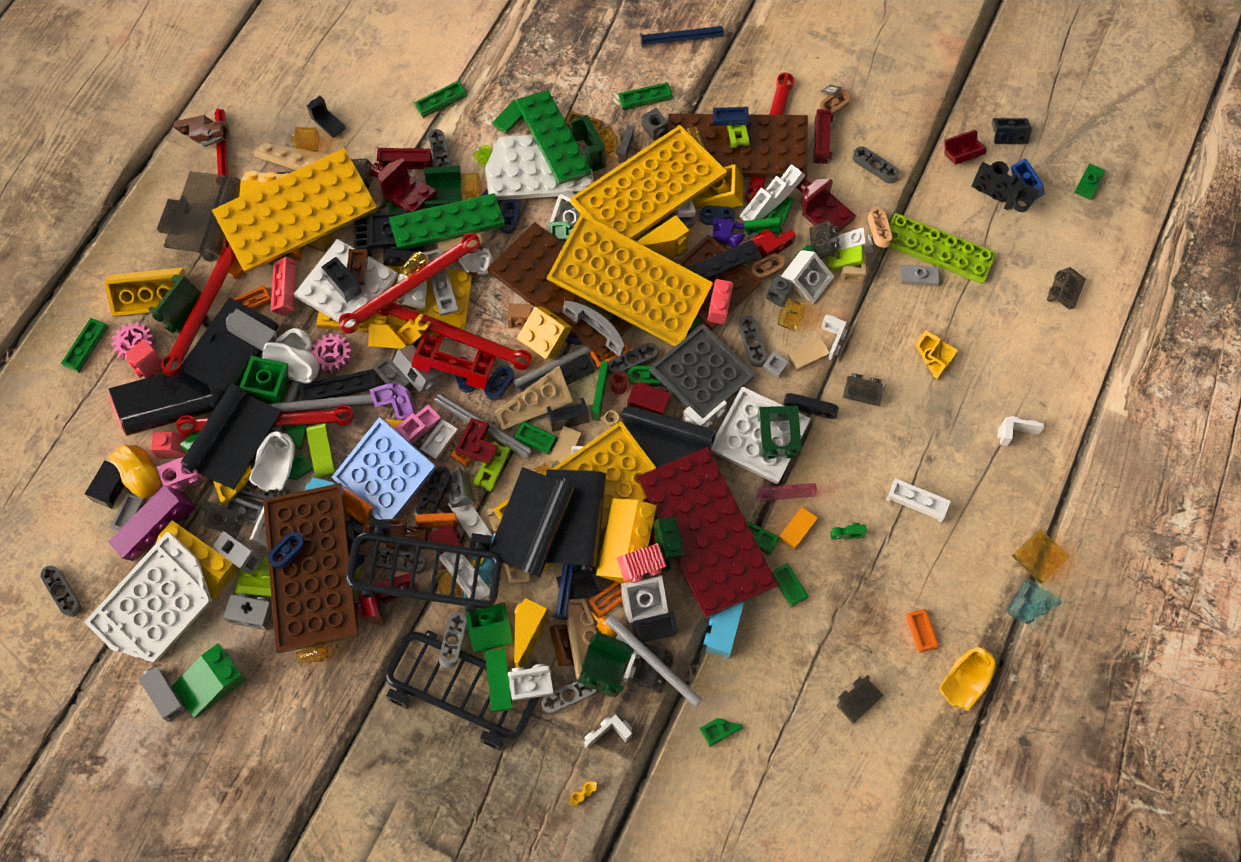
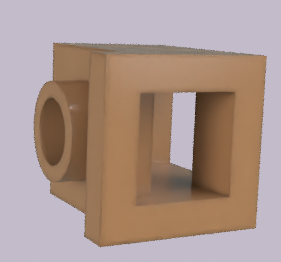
[507,303,532,329]

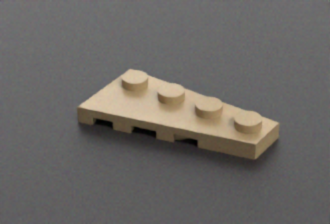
[254,143,329,170]

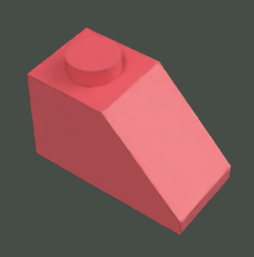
[151,432,189,459]

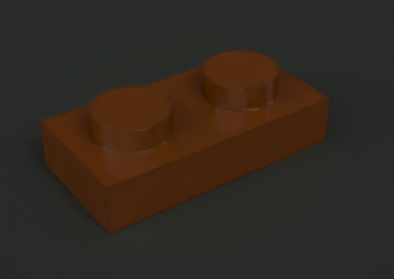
[347,249,368,285]
[549,625,574,666]

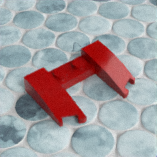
[411,330,496,390]

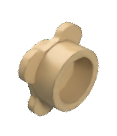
[600,409,623,430]

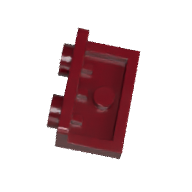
[944,130,987,164]

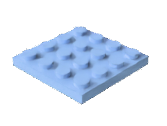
[331,417,437,519]

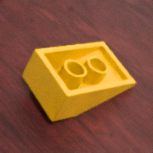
[692,164,743,208]
[636,215,689,259]
[514,598,549,668]

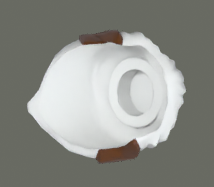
[459,246,494,277]

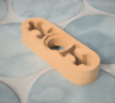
[868,208,892,248]

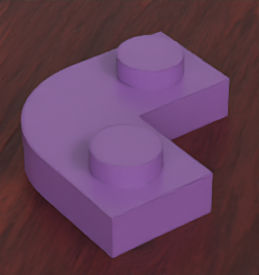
[369,383,417,420]

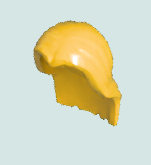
[109,444,162,499]
[939,647,996,711]

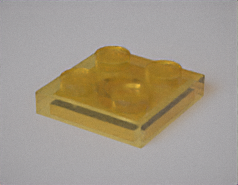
[1012,529,1070,584]

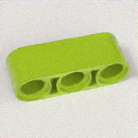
[306,423,336,478]

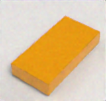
[779,507,818,549]

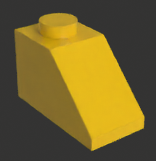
[368,319,409,349]

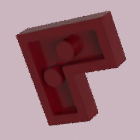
[455,418,499,465]

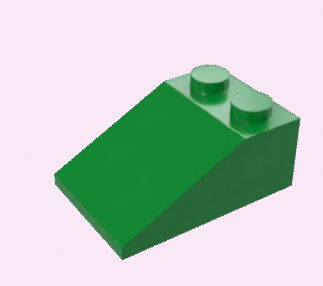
[172,643,247,718]

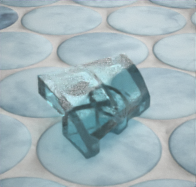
[1005,579,1061,624]

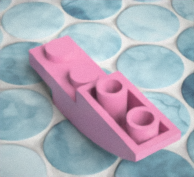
[395,405,441,444]

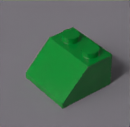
[240,356,289,404]
[466,602,514,652]

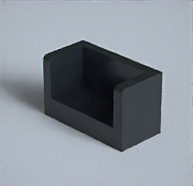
[321,257,362,303]
[547,397,589,432]
[84,460,125,509]
[556,569,602,599]
[633,612,678,643]

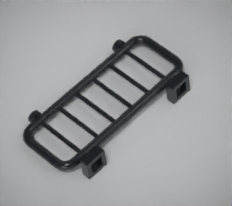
[346,518,502,613]
[385,630,539,751]

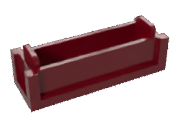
[813,109,834,164]
[376,148,433,169]

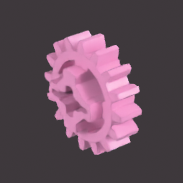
[111,322,155,361]
[310,333,352,373]

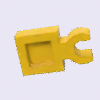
[396,314,430,345]

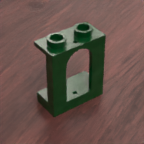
[571,115,606,172]
[758,406,802,459]

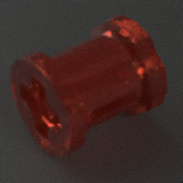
[611,371,628,394]

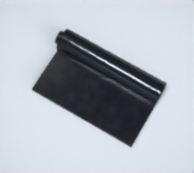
[182,297,279,391]
[108,371,215,436]
[180,384,282,490]
[621,405,716,468]
[489,467,576,577]
[546,469,606,572]

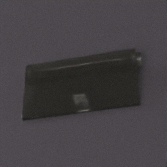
[164,171,241,262]

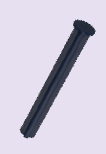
[640,26,724,47]
[552,564,575,620]

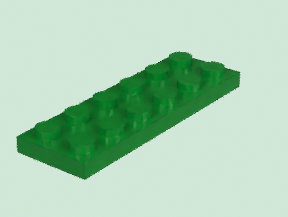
[516,90,591,185]
[389,193,505,251]

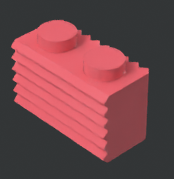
[707,279,733,325]
[126,340,162,378]
[617,543,666,583]

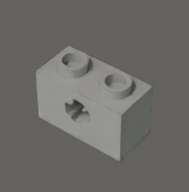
[223,593,273,630]

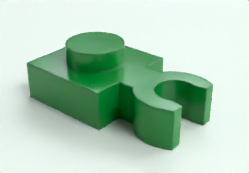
[830,523,867,540]

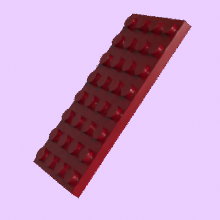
[637,447,778,619]

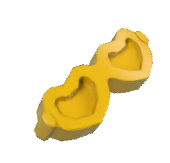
[570,781,598,807]

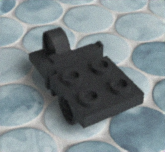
[971,161,1039,212]

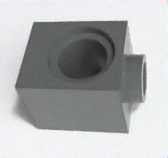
[642,108,668,140]
[766,275,794,308]

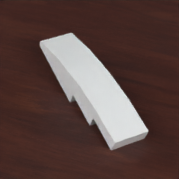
[739,164,806,221]

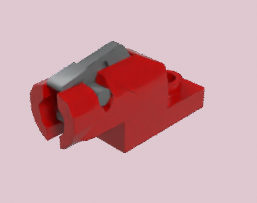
[739,229,796,258]

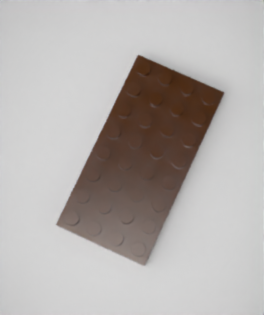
[667,114,808,178]
[487,222,632,358]
[263,483,359,653]

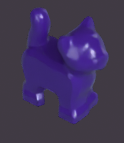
[712,218,745,248]

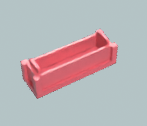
[271,257,297,316]

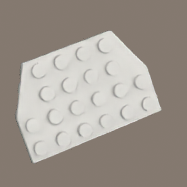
[485,135,594,200]
[85,531,212,662]

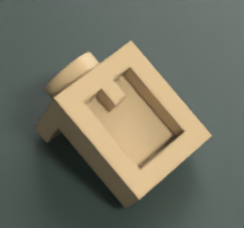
[840,259,869,283]

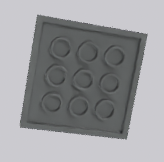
[649,324,756,419]

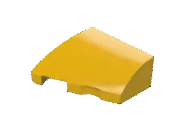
[915,330,959,380]

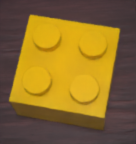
[517,307,573,359]

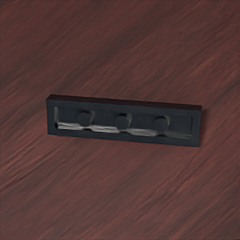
[686,240,761,280]
[519,354,595,392]
[299,369,378,401]

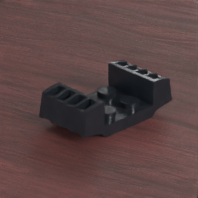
[354,211,424,256]

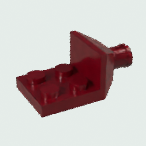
[370,158,437,213]
[796,177,856,240]
[356,573,419,626]

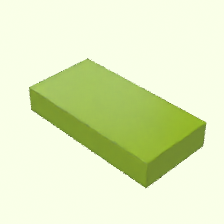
[828,245,864,271]

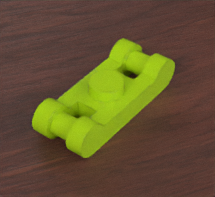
[727,106,749,148]
[473,441,512,492]

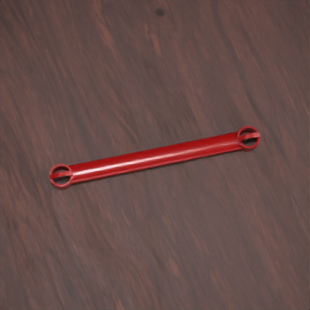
[745,72,794,204]
[338,233,480,334]
[161,239,236,376]
[377,302,532,370]
[176,405,354,436]

